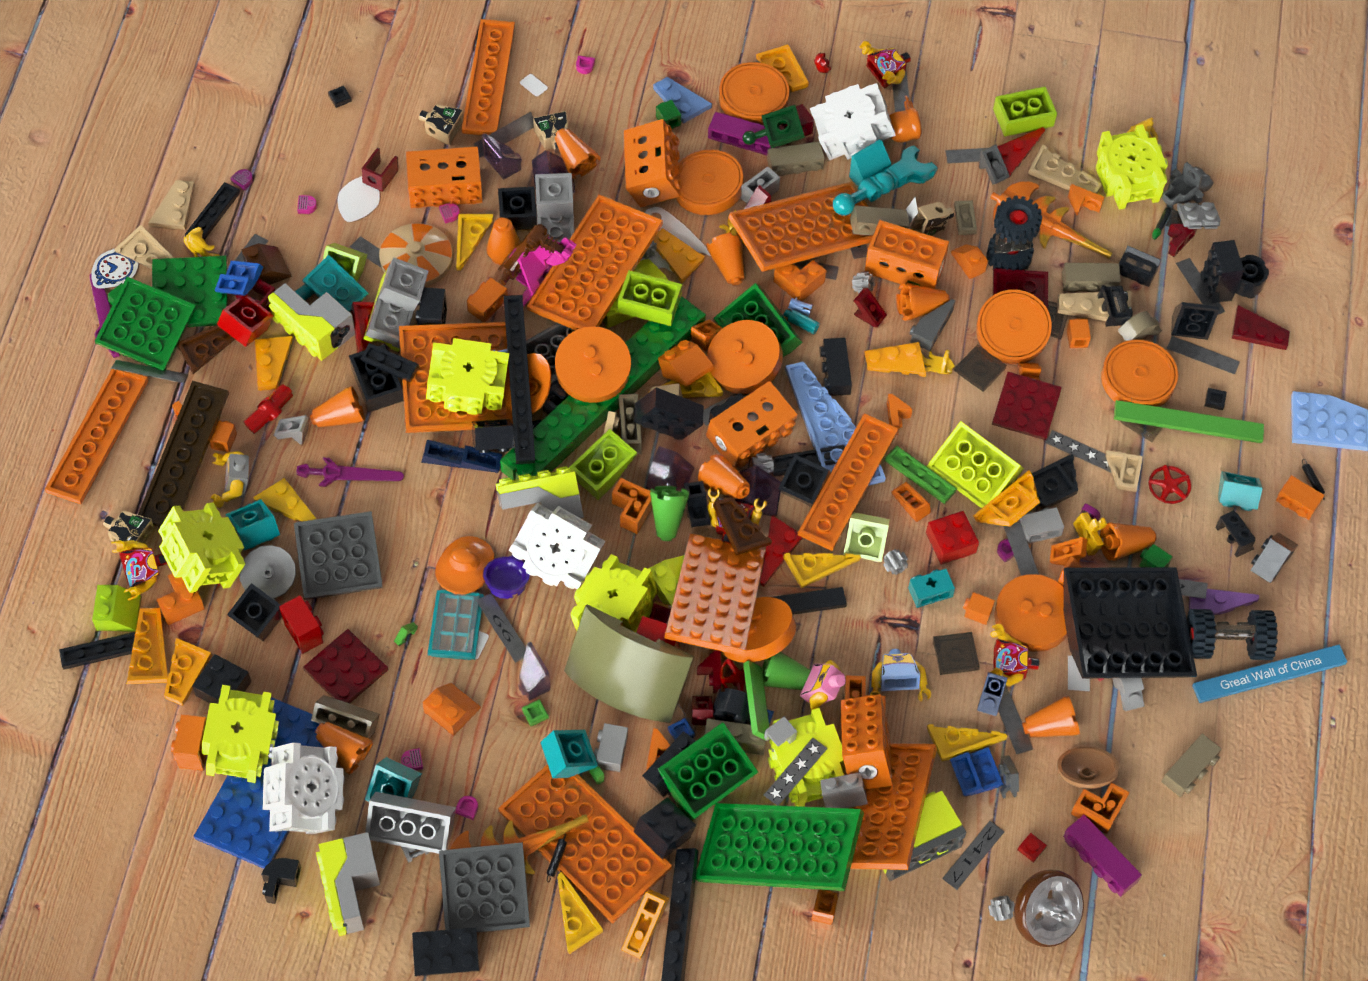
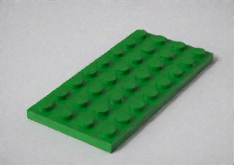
[696,803,864,891]

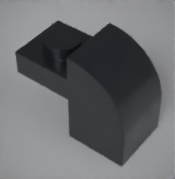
[684,481,710,528]
[261,858,301,904]

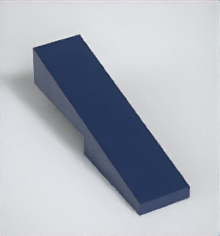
[421,439,502,473]

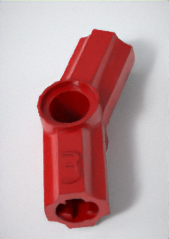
[243,384,293,434]

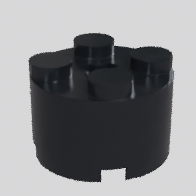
[1235,255,1269,299]
[713,688,751,725]

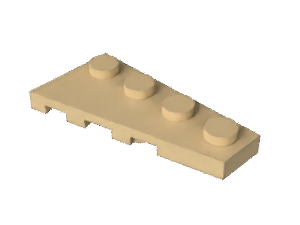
[1028,145,1101,194]
[1057,291,1131,321]

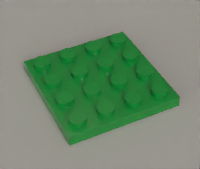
[152,256,228,327]
[95,277,196,371]

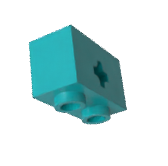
[908,569,955,608]

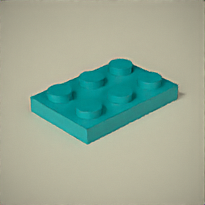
[302,255,369,312]

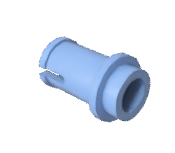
[788,297,813,316]

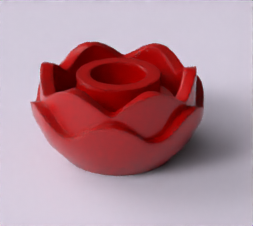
[814,52,831,73]

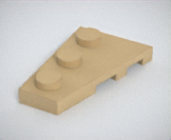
[148,180,195,230]
[114,225,174,269]

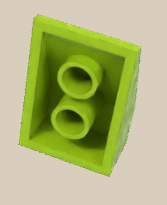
[569,429,637,500]

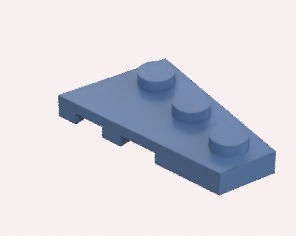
[653,77,712,123]

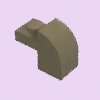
[1118,311,1162,341]

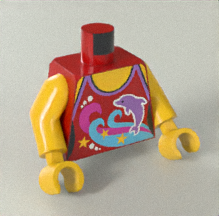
[859,41,911,89]
[708,488,767,544]
[111,540,168,601]
[990,624,1039,687]

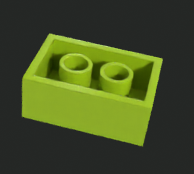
[993,86,1057,137]
[618,270,682,326]

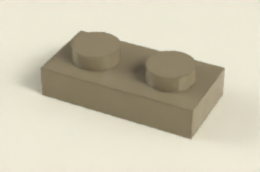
[954,200,977,235]

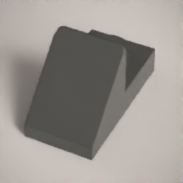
[979,144,1010,185]

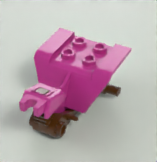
[498,224,577,307]

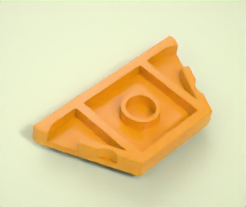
[973,470,1040,527]

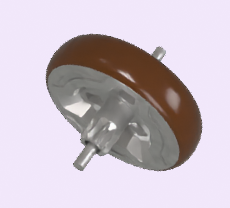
[1014,869,1084,947]

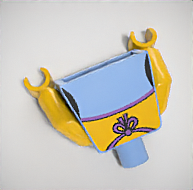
[870,649,931,701]

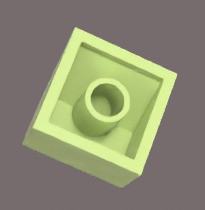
[843,512,890,562]

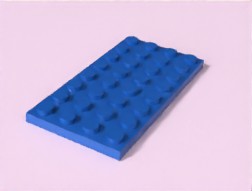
[194,697,324,869]

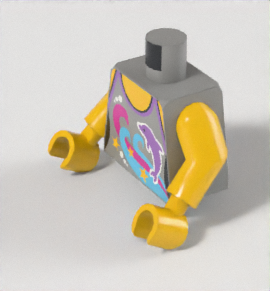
[211,451,249,508]

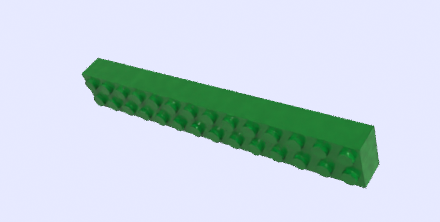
[500,297,706,480]

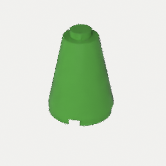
[650,486,689,541]
[762,651,811,690]

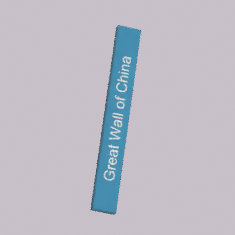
[1192,644,1347,703]

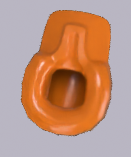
[889,96,922,143]

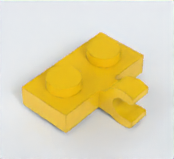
[1073,512,1107,556]

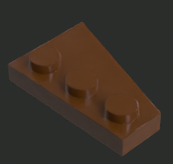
[178,325,235,374]
[713,497,772,555]

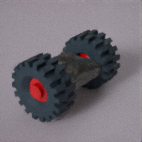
[986,196,1042,270]
[1187,609,1278,660]

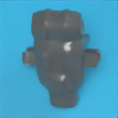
[1162,162,1214,206]

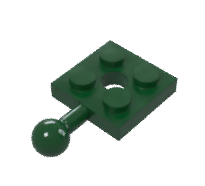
[742,105,805,149]

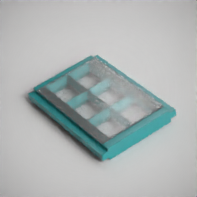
[428,590,484,660]

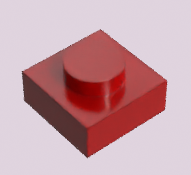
[1017,833,1047,863]

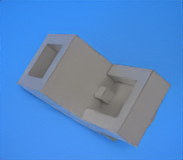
[1113,678,1144,711]

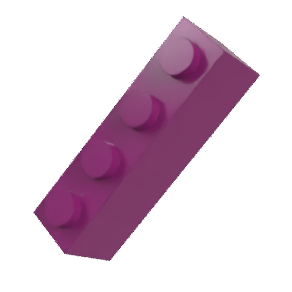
[708,112,779,156]
[1063,815,1142,897]

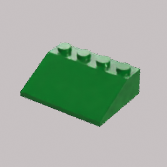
[714,283,803,357]
[658,722,758,820]

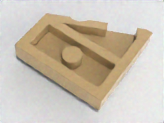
[604,411,620,434]
[1105,450,1143,492]

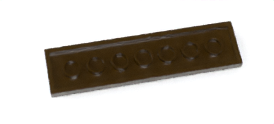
[138,380,229,527]

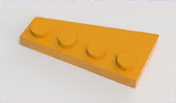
[126,608,168,684]

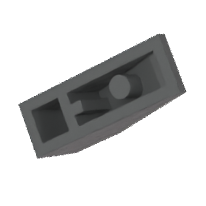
[910,299,955,351]

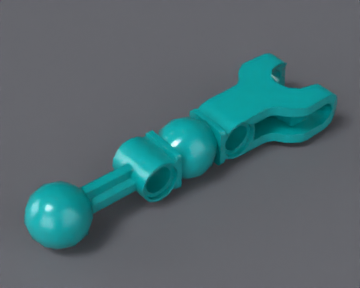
[833,145,938,216]

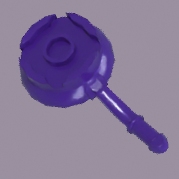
[483,526,530,599]

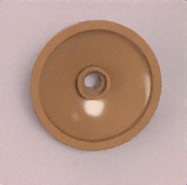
[1057,747,1119,789]

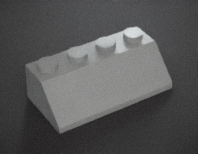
[365,792,456,854]

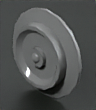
[240,545,296,599]

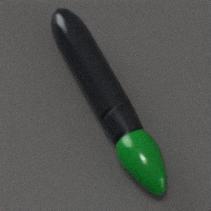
[1152,206,1171,240]

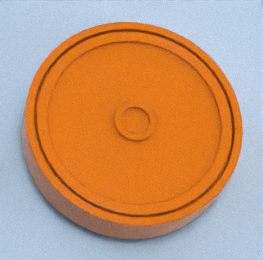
[719,62,789,126]
[675,150,744,215]
[976,290,1052,364]
[707,320,783,394]
[555,327,631,403]
[1101,340,1178,407]
[994,574,1067,652]
[722,597,796,663]

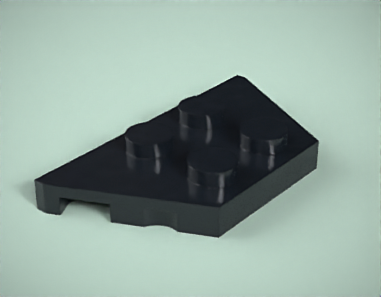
[1010,454,1078,509]

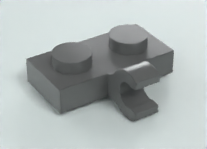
[998,755,1019,799]

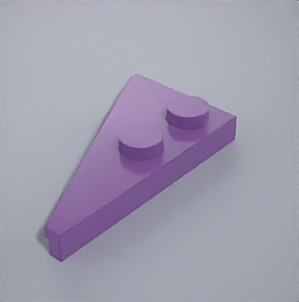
[1189,589,1259,615]

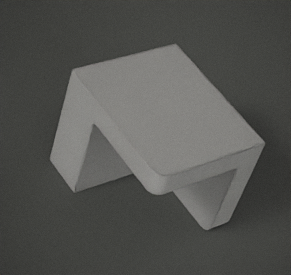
[764,717,797,746]

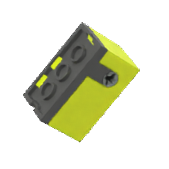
[883,791,967,881]

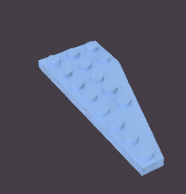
[785,361,886,486]
[1291,391,1368,451]

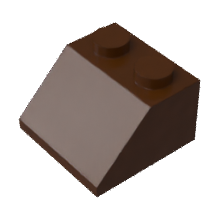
[241,243,292,285]

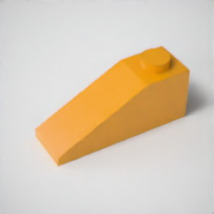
[621,889,670,959]

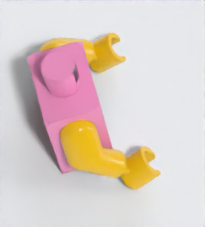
[800,660,845,715]

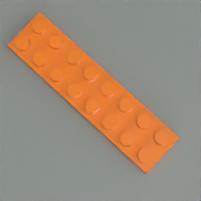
[462,19,515,136]
[45,369,149,504]
[798,413,898,551]

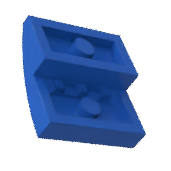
[215,261,263,296]
[950,747,1004,796]

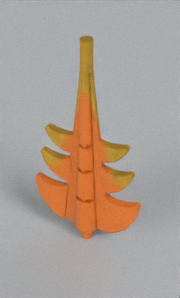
[990,181,1113,259]
[450,814,589,875]

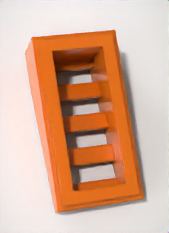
[891,482,931,522]

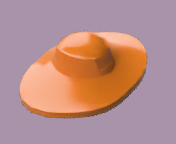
[504,353,551,414]
[435,536,495,595]

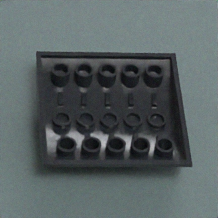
[1064,567,1197,679]

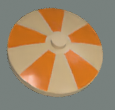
[379,223,453,287]

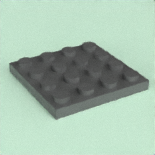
[294,511,383,600]
[439,842,530,932]

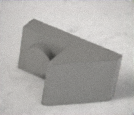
[274,415,309,445]

